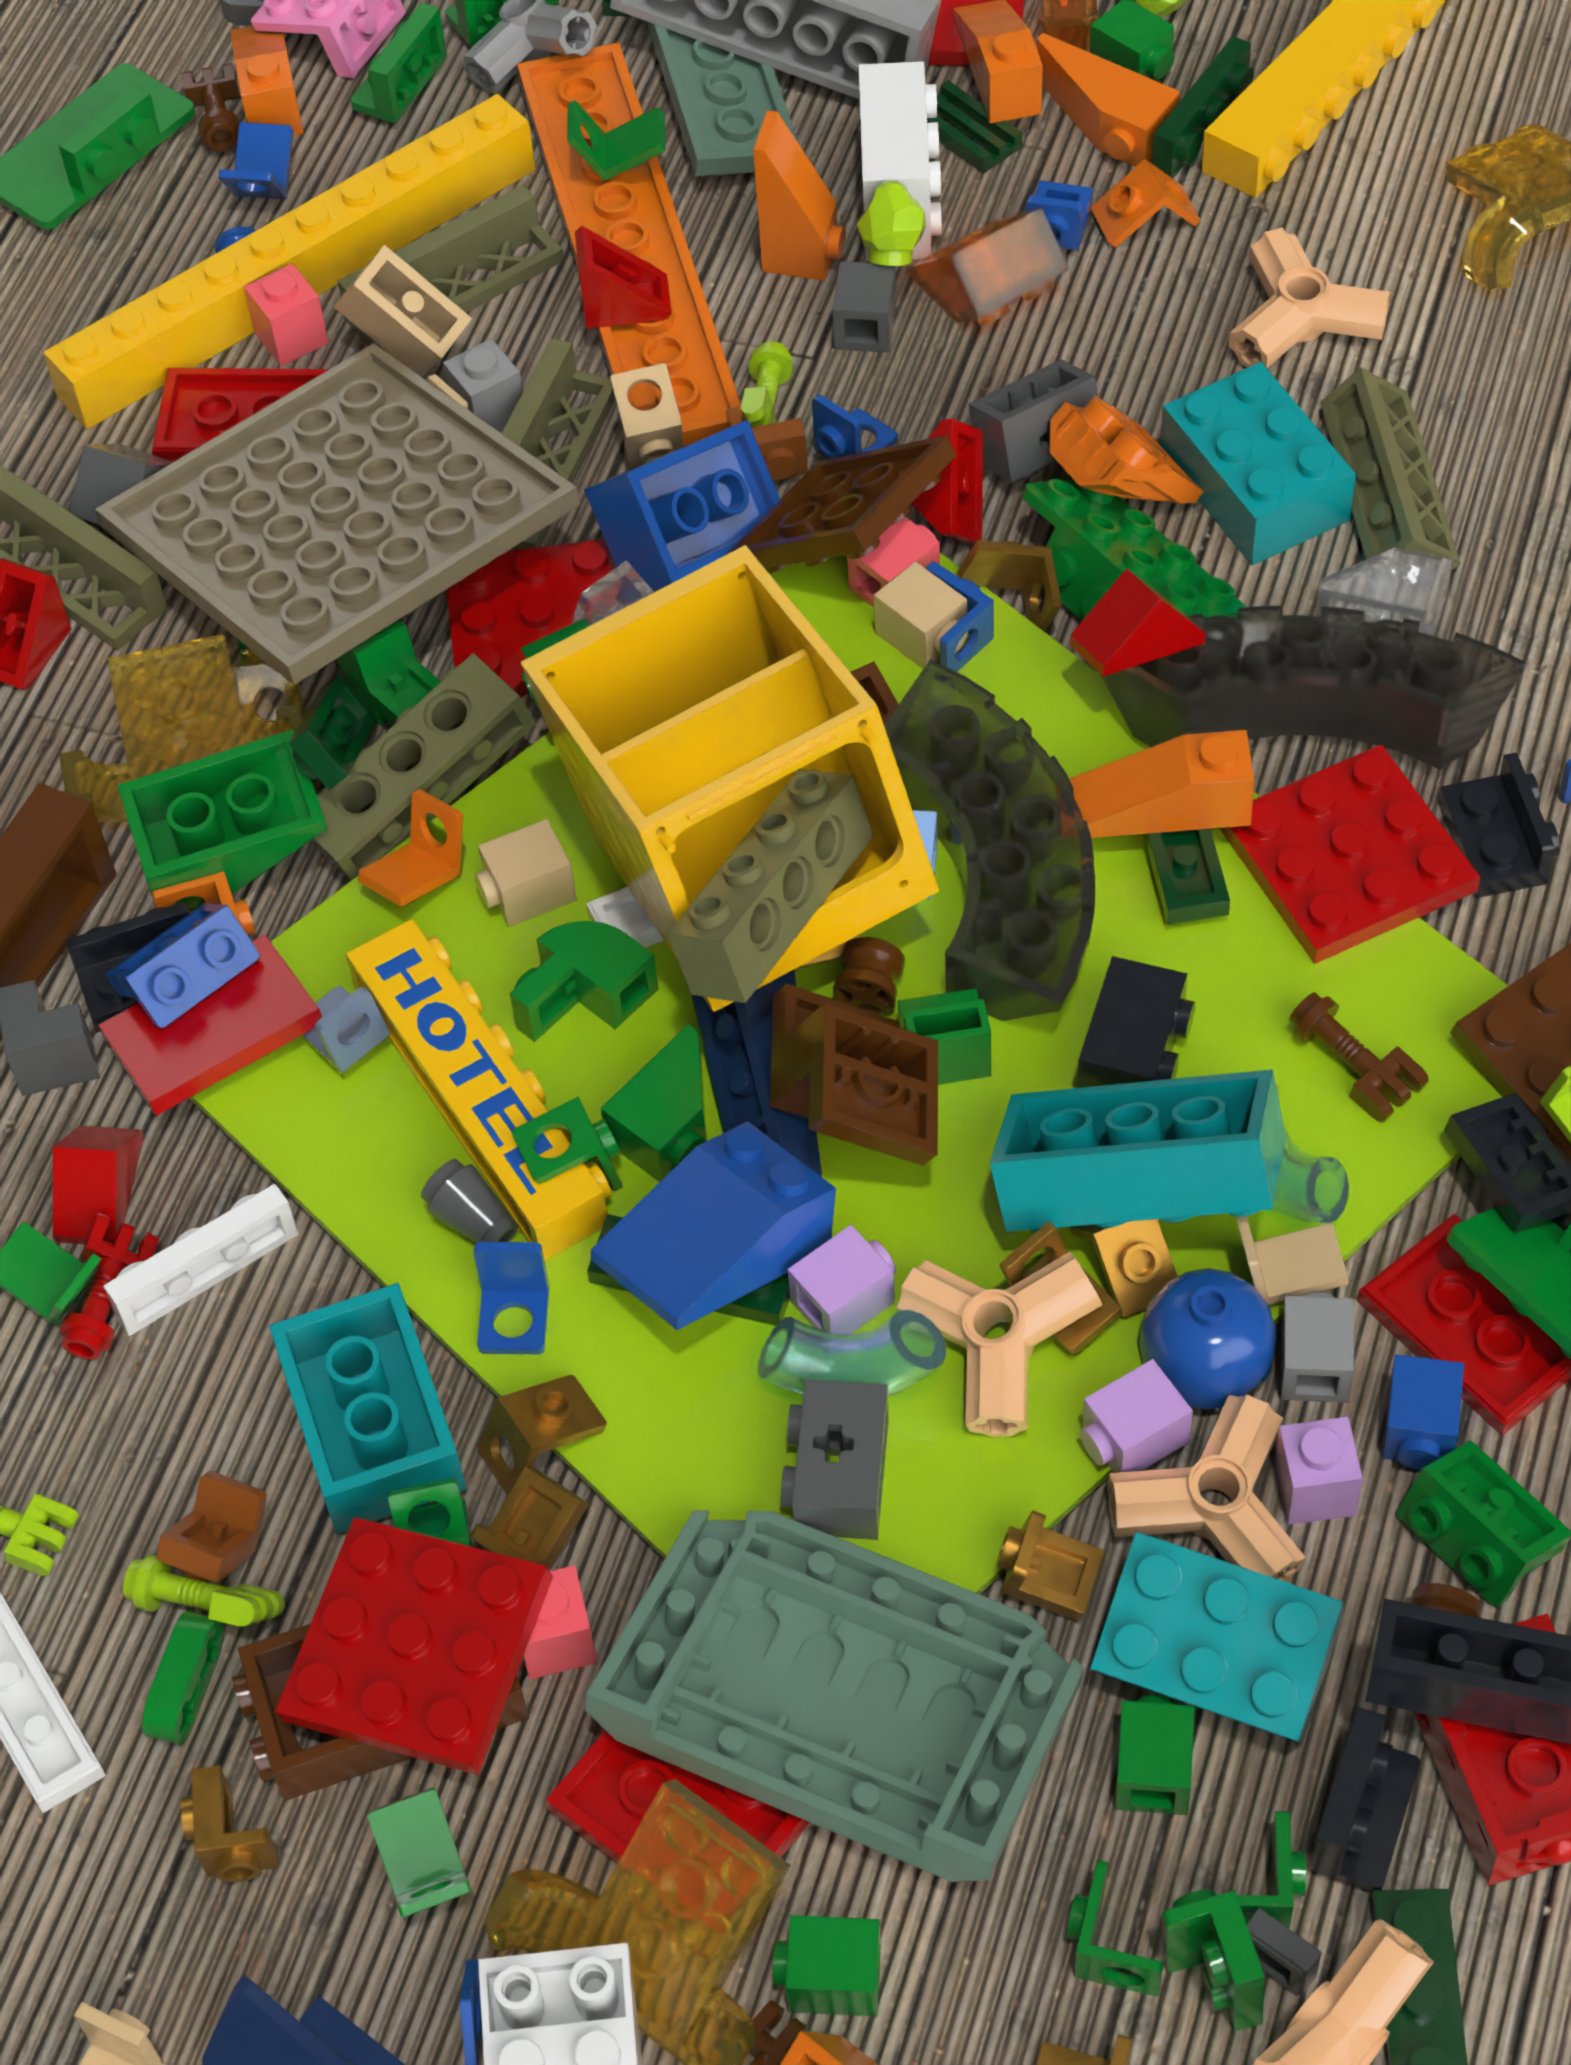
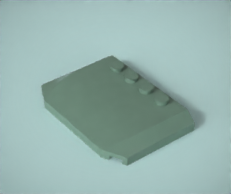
[585,1511,1084,1882]

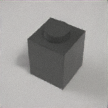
[832,261,897,353]

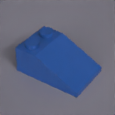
[584,420,780,599]
[590,1121,836,1330]

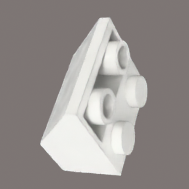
[478,1943,642,2065]

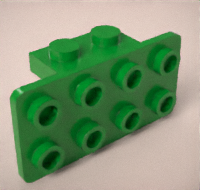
[0,64,195,230]
[1021,479,1248,628]
[1447,1206,1571,1359]

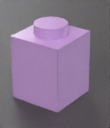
[787,1225,896,1347]
[1080,1359,1193,1473]
[1274,1417,1363,1525]

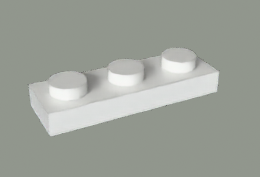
[103,1184,299,1336]

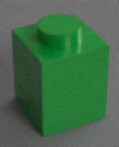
[1090,0,1174,80]
[1115,1695,1195,1815]
[773,1915,881,2017]

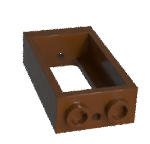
[0,783,117,1042]
[232,1624,529,1801]

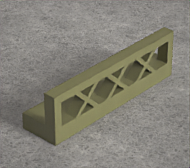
[338,184,564,353]
[502,338,615,550]
[1320,367,1461,582]
[0,464,168,651]

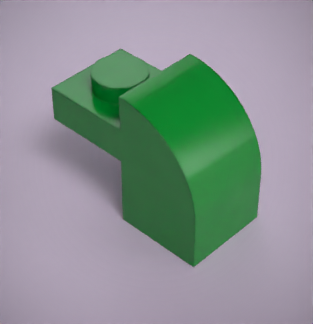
[337,620,440,726]
[510,921,659,1042]

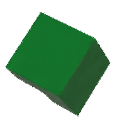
[897,988,991,1085]

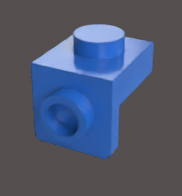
[1025,180,1093,250]

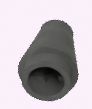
[421,1159,519,1243]

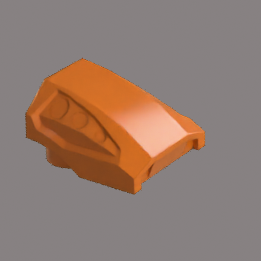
[1050,395,1204,503]

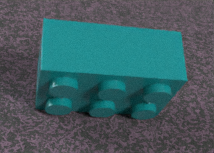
[1160,362,1356,566]
[269,1282,467,1534]
[1090,1531,1346,1744]

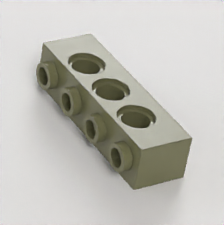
[311,653,536,881]
[667,769,874,1003]

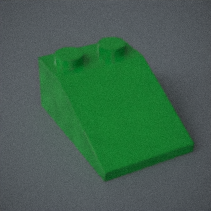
[117,729,328,912]

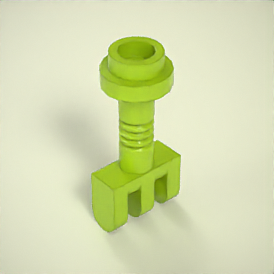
[741,341,794,428]
[0,1493,80,1576]
[123,1555,285,1627]

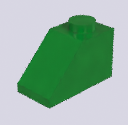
[600,1024,707,1182]

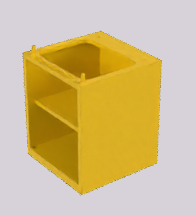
[520,545,939,1012]

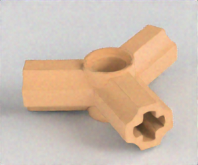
[1229,227,1390,368]
[896,1252,1102,1437]
[1108,1394,1306,1582]
[1253,1919,1434,2065]

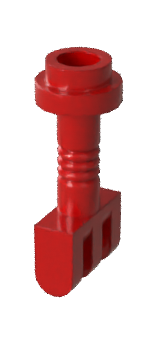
[60,1212,160,1360]

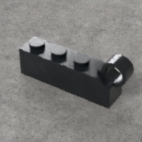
[1365,1598,1571,1744]

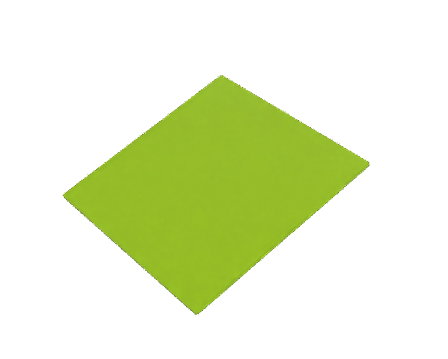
[190,553,1509,1594]

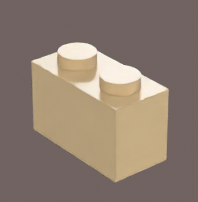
[333,245,472,377]

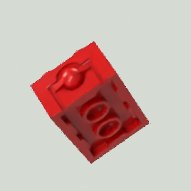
[1413,1613,1571,1886]

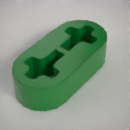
[142,1611,224,1745]

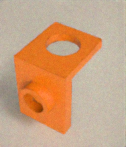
[1091,159,1201,248]
[358,789,463,907]
[152,871,256,937]

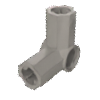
[462,0,597,94]

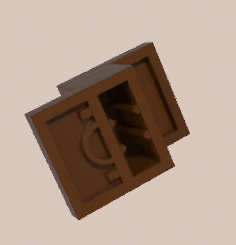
[770,984,938,1166]

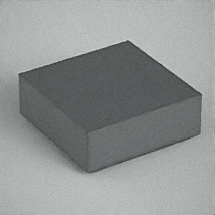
[1247,1908,1322,1997]

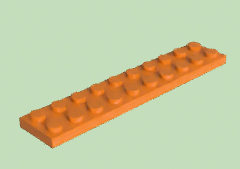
[517,42,746,447]

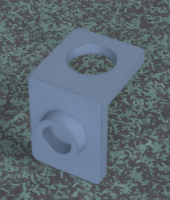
[301,986,391,1073]

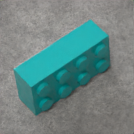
[990,1069,1286,1233]

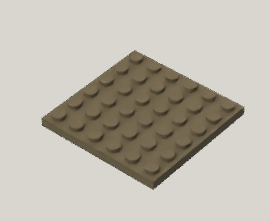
[95,343,581,685]

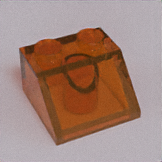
[906,207,1069,326]

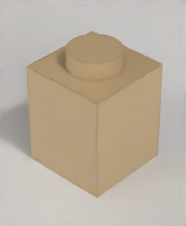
[874,561,968,671]
[474,819,577,927]

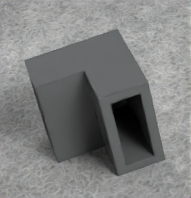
[69,444,173,525]
[0,980,100,1096]

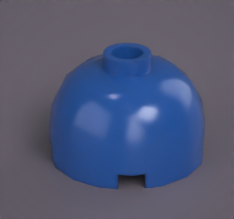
[1139,1268,1277,1409]

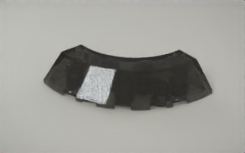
[1100,606,1525,770]
[884,659,1095,1021]

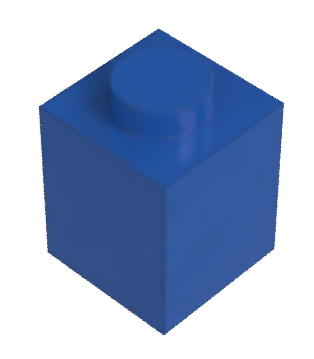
[1382,1354,1464,1470]

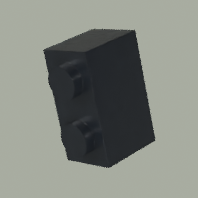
[1077,956,1196,1088]

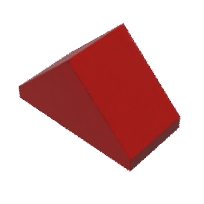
[575,225,672,329]
[911,418,983,546]
[0,558,72,689]
[1069,568,1206,677]
[53,1126,144,1244]

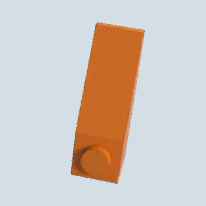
[953,0,1043,123]
[230,26,304,136]
[1037,33,1180,167]
[753,110,846,281]
[1057,730,1254,840]

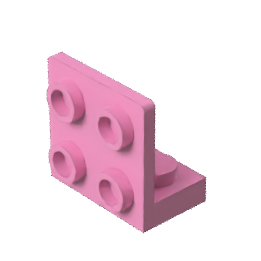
[250,0,406,78]

